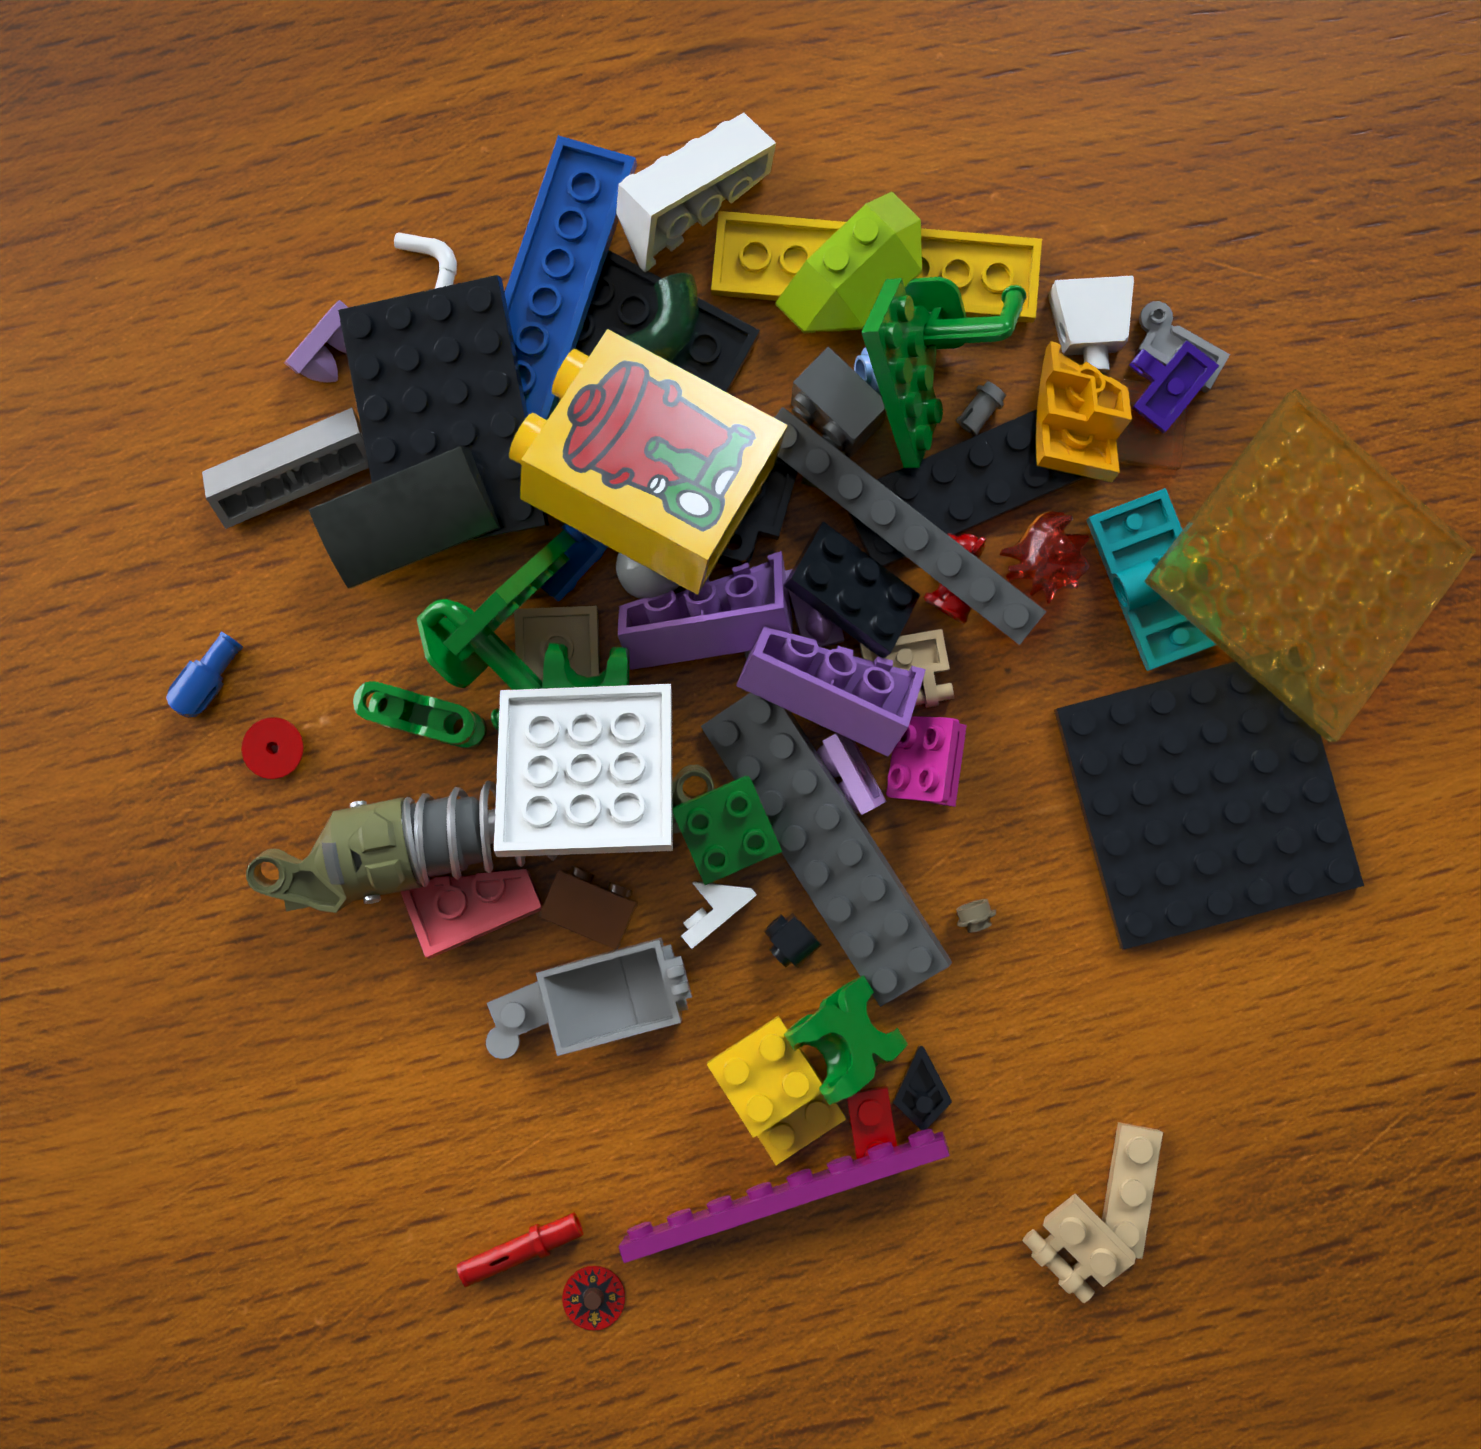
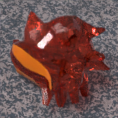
[1000,511,1090,604]

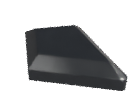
[892,1045,952,1130]

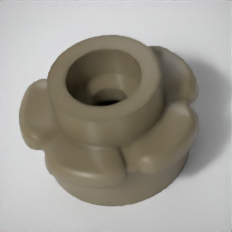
[956,899,996,933]

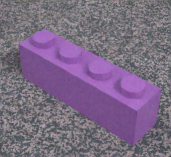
[618,551,793,670]
[736,626,926,756]

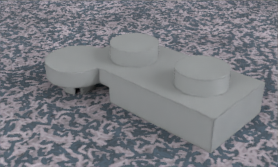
[1135,301,1230,393]
[486,981,548,1059]

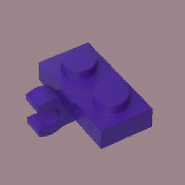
[1128,340,1219,433]

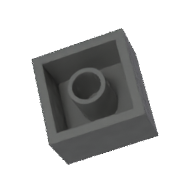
[791,347,886,458]

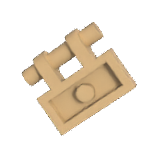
[860,629,954,708]
[1022,1194,1136,1303]

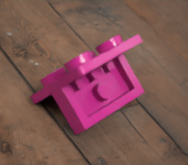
[886,716,967,807]

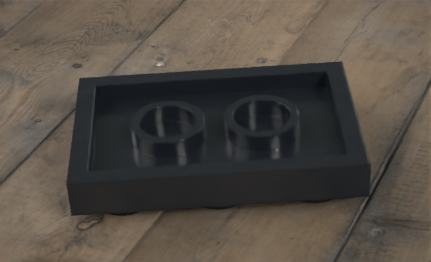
[783,521,920,658]

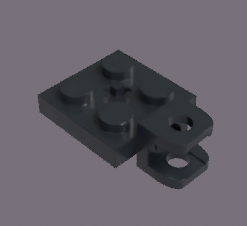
[717,457,798,568]

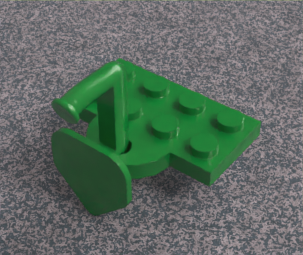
[861,277,1026,468]
[417,530,576,731]

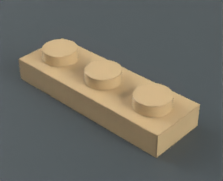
[1102,1122,1163,1259]

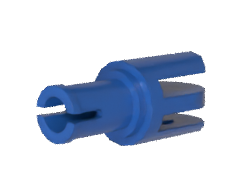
[166,631,243,718]

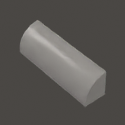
[202,408,369,529]

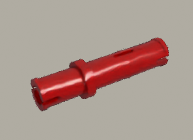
[457,1212,584,1288]

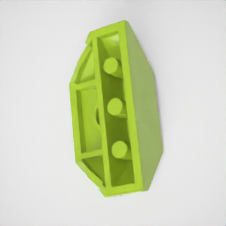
[775,192,922,334]

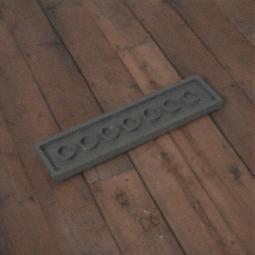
[701,693,952,1007]

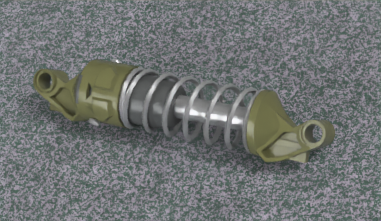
[246,765,714,913]

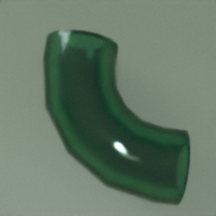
[624,273,699,362]

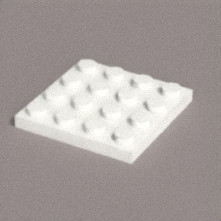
[494,684,673,857]

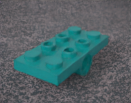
[1086,488,1227,671]

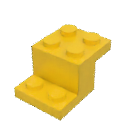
[707,1015,846,1165]

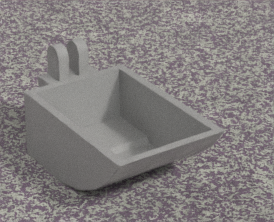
[536,937,692,1056]

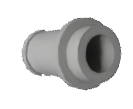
[956,381,1006,436]

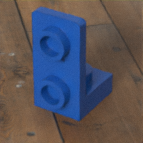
[541,523,608,601]

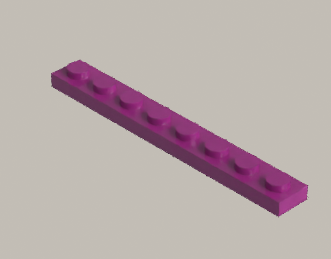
[618,1129,949,1263]

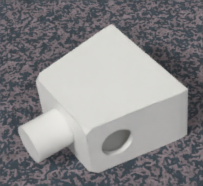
[1048,276,1134,374]

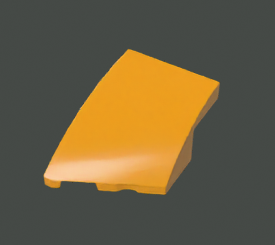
[1036,341,1132,482]

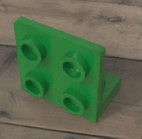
[672,776,782,885]

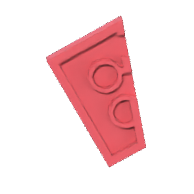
[401,869,543,959]

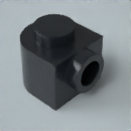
[764,913,822,968]

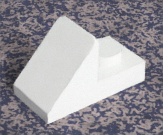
[681,881,757,949]

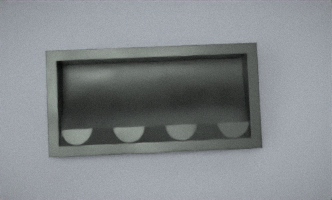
[308,446,501,588]

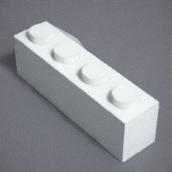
[616,113,776,272]

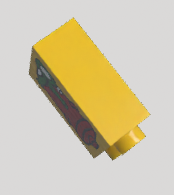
[509,329,788,595]

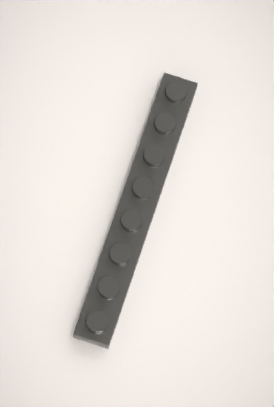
[774,407,1047,645]

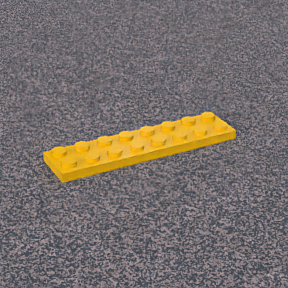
[711,211,1042,323]

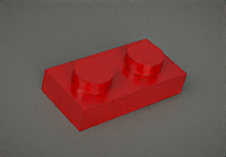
[846,1086,897,1160]

